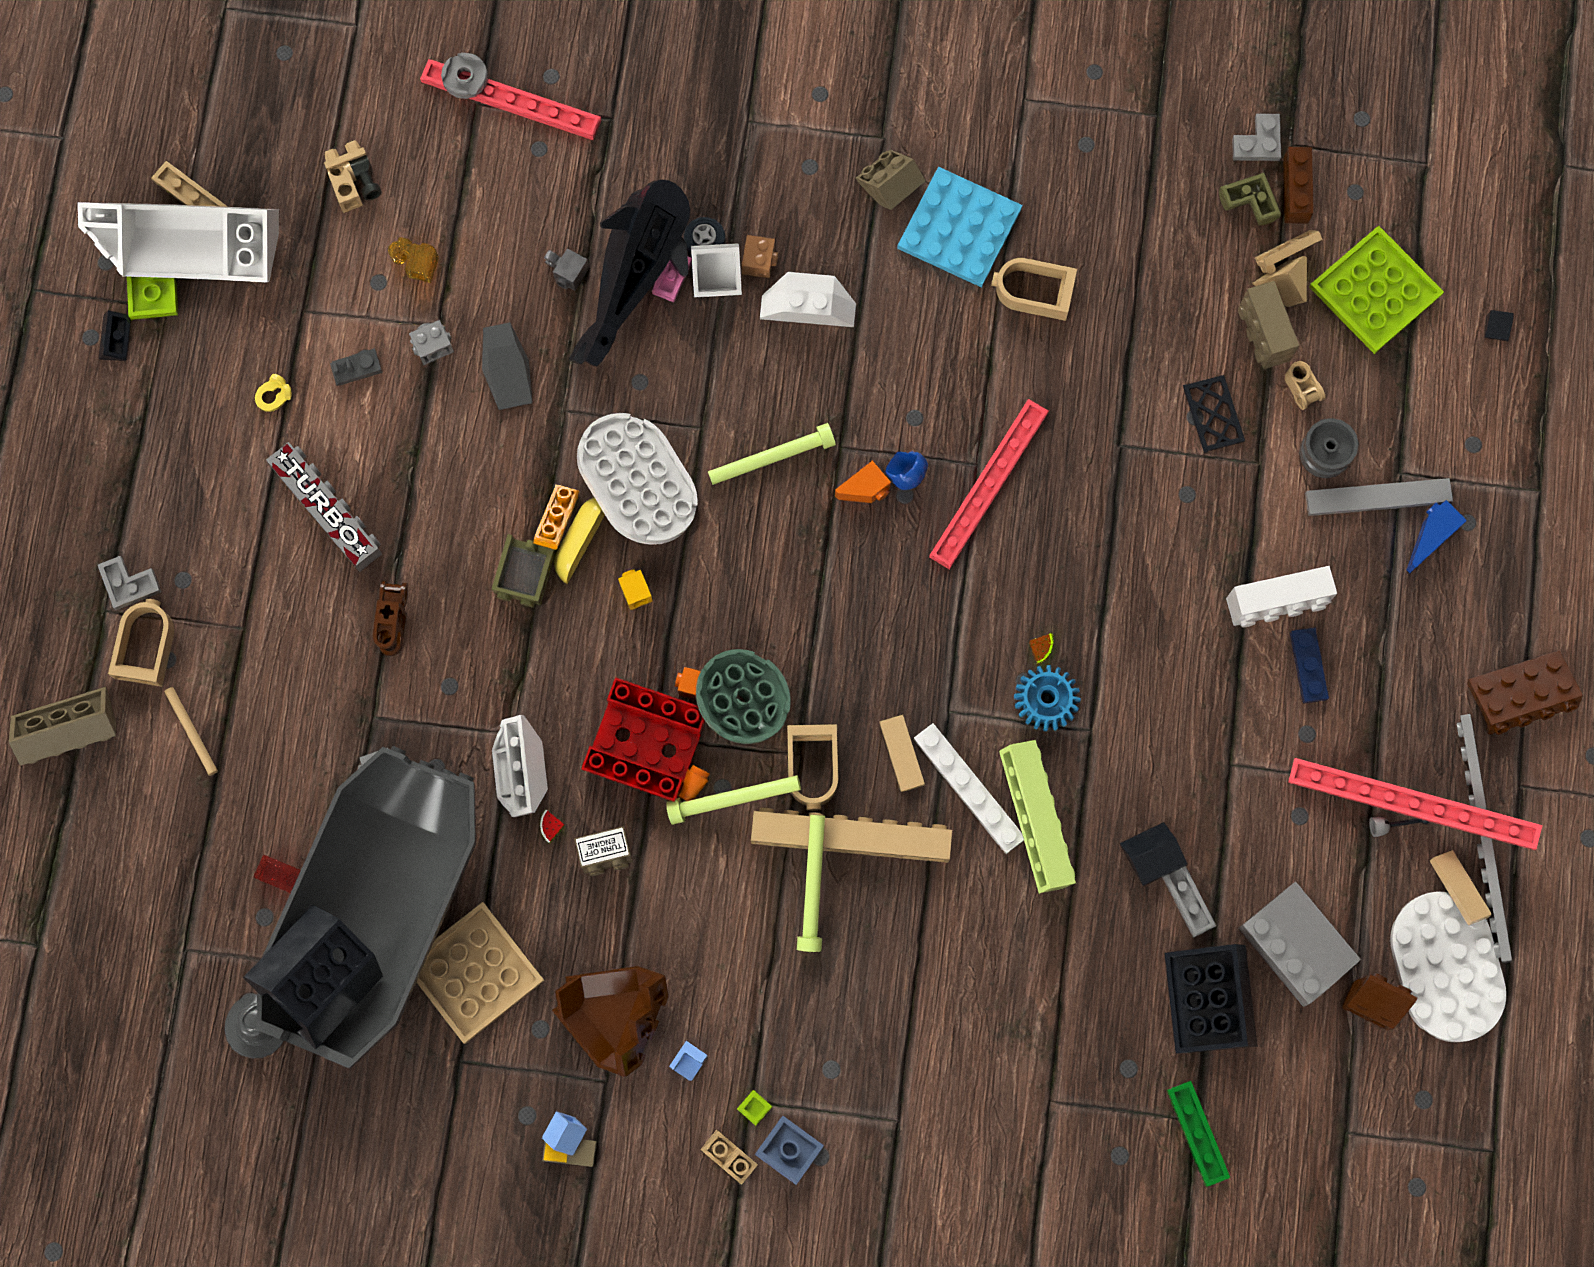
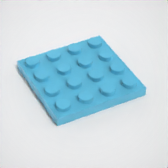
[897,167,1023,288]

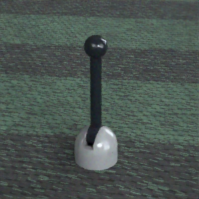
[1369,816,1429,837]

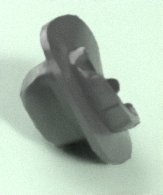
[225,994,284,1058]

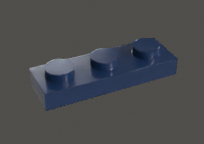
[1290,628,1329,704]

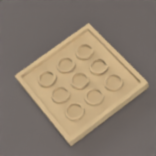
[417,902,545,1044]

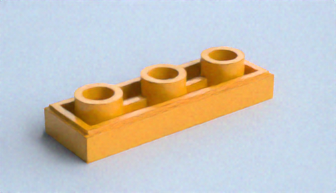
[534,484,579,550]

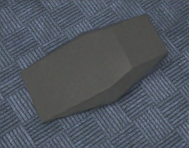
[482,322,532,410]

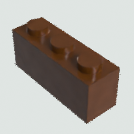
[1283,147,1313,224]

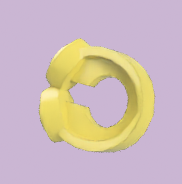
[255,374,292,412]

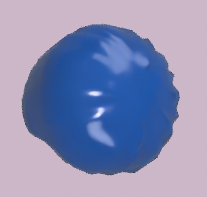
[885,451,928,490]

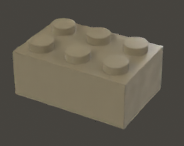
[1238,281,1299,370]

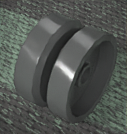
[1299,418,1359,478]

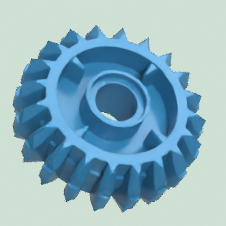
[1014,665,1081,732]

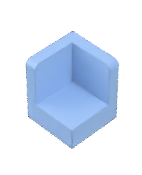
[669,1041,708,1081]
[542,1111,587,1155]

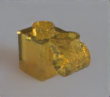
[388,237,439,283]

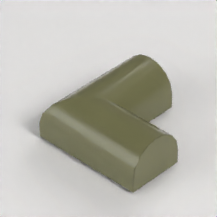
[1219,173,1281,226]

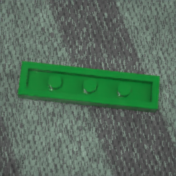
[1166,1081,1231,1187]

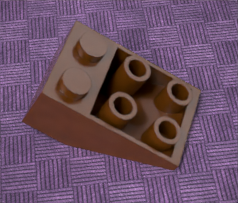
[1342,973,1418,1031]

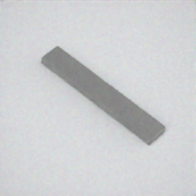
[1305,478,1453,516]

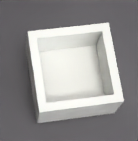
[691,244,742,297]

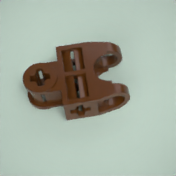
[373,581,408,656]

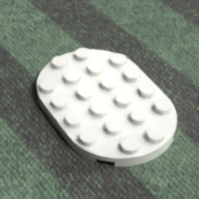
[577,413,698,544]
[1390,892,1506,1042]

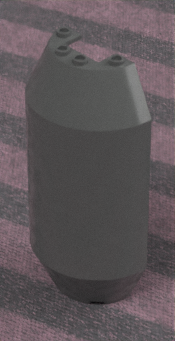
[257,746,476,1069]

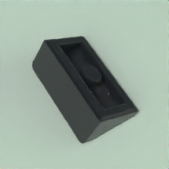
[98,310,131,361]

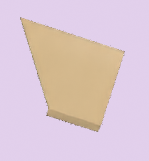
[1252,256,1307,307]

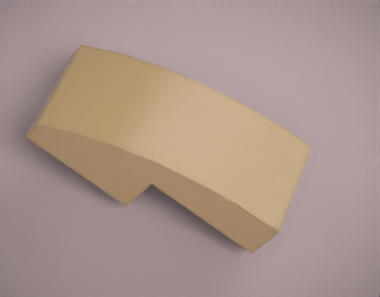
[700,1130,758,1185]

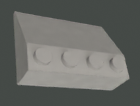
[1238,881,1361,1007]

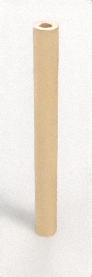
[164,687,218,776]

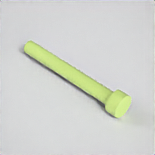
[708,423,836,485]
[666,776,801,825]
[797,815,825,952]

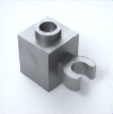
[544,248,589,291]

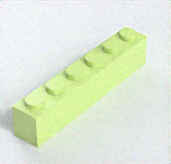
[999,740,1076,894]

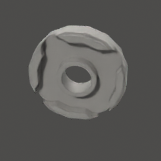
[441,53,488,99]

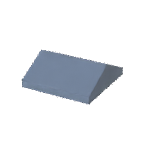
[755,1116,824,1185]

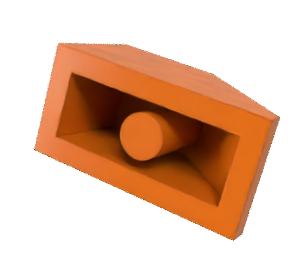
[835,460,891,503]

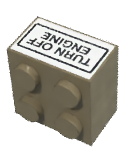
[574,826,633,876]

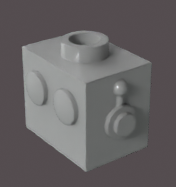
[409,320,454,365]

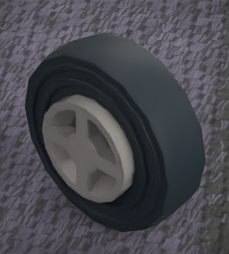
[684,217,726,255]

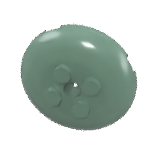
[696,649,791,744]

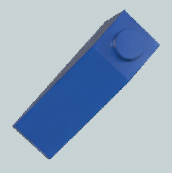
[1407,500,1467,573]

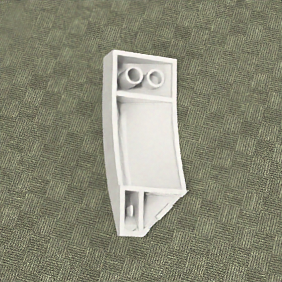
[78,202,279,282]

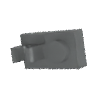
[330,348,383,386]

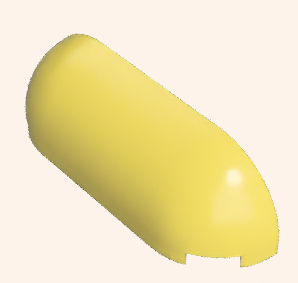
[554,498,605,584]

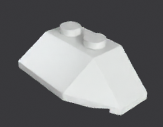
[760,272,856,327]
[492,715,548,817]

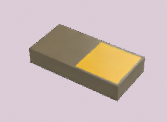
[542,1140,597,1167]

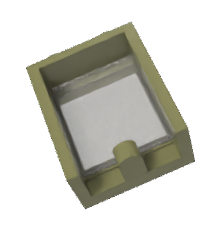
[492,534,557,608]

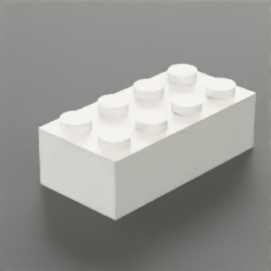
[1226,566,1337,628]

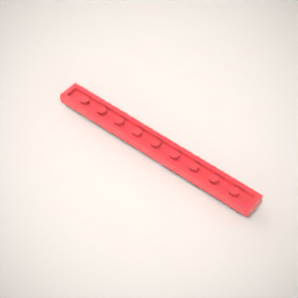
[1288,758,1543,850]

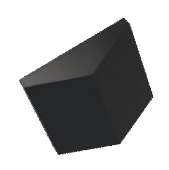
[1120,822,1188,886]

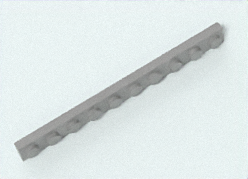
[1457,714,1512,963]

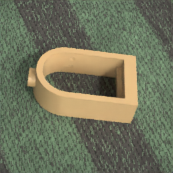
[991,258,1077,321]
[108,599,174,687]
[787,724,838,811]

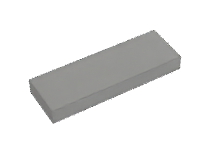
[1162,866,1216,937]

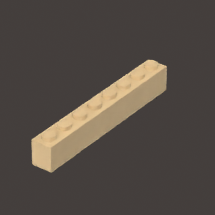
[751,808,952,863]

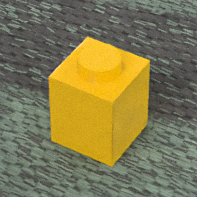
[618,569,653,610]

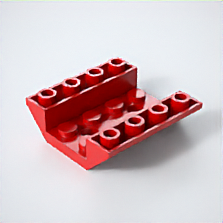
[581,677,705,802]

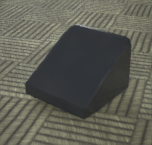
[1484,310,1514,341]

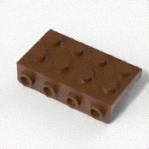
[1467,651,1583,735]

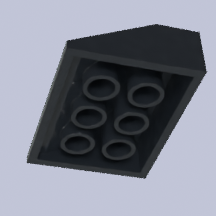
[1164,944,1258,1054]

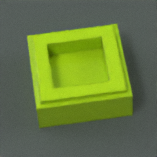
[737,1090,773,1126]

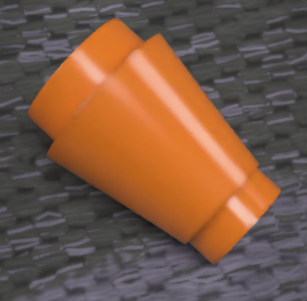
[679,765,710,801]

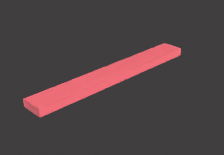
[420,59,602,140]
[929,399,1049,570]

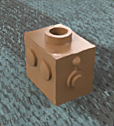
[742,235,778,278]

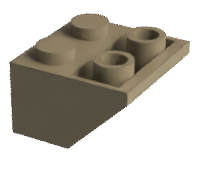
[856,150,926,210]

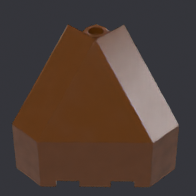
[552,966,669,1077]

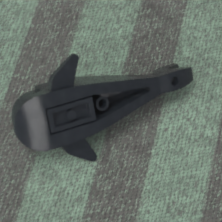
[569,179,690,367]

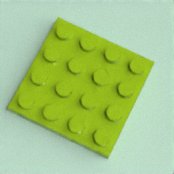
[1309,225,1444,354]

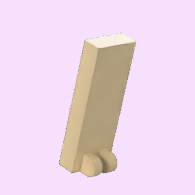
[1255,230,1322,274]

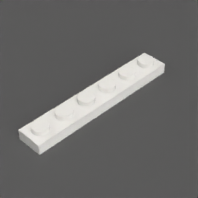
[913,723,1024,854]

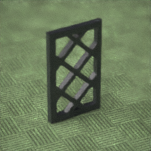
[1183,375,1245,453]

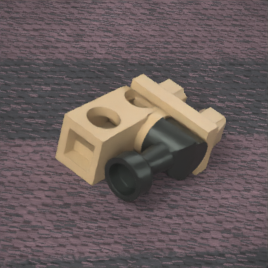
[324,140,382,213]

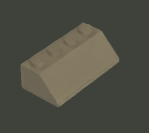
[9,687,116,766]

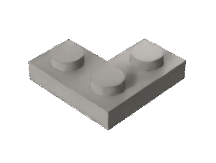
[1232,114,1281,161]
[98,556,161,610]

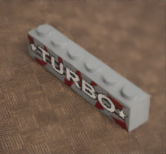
[266,442,382,572]

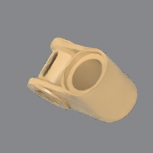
[1285,361,1325,410]

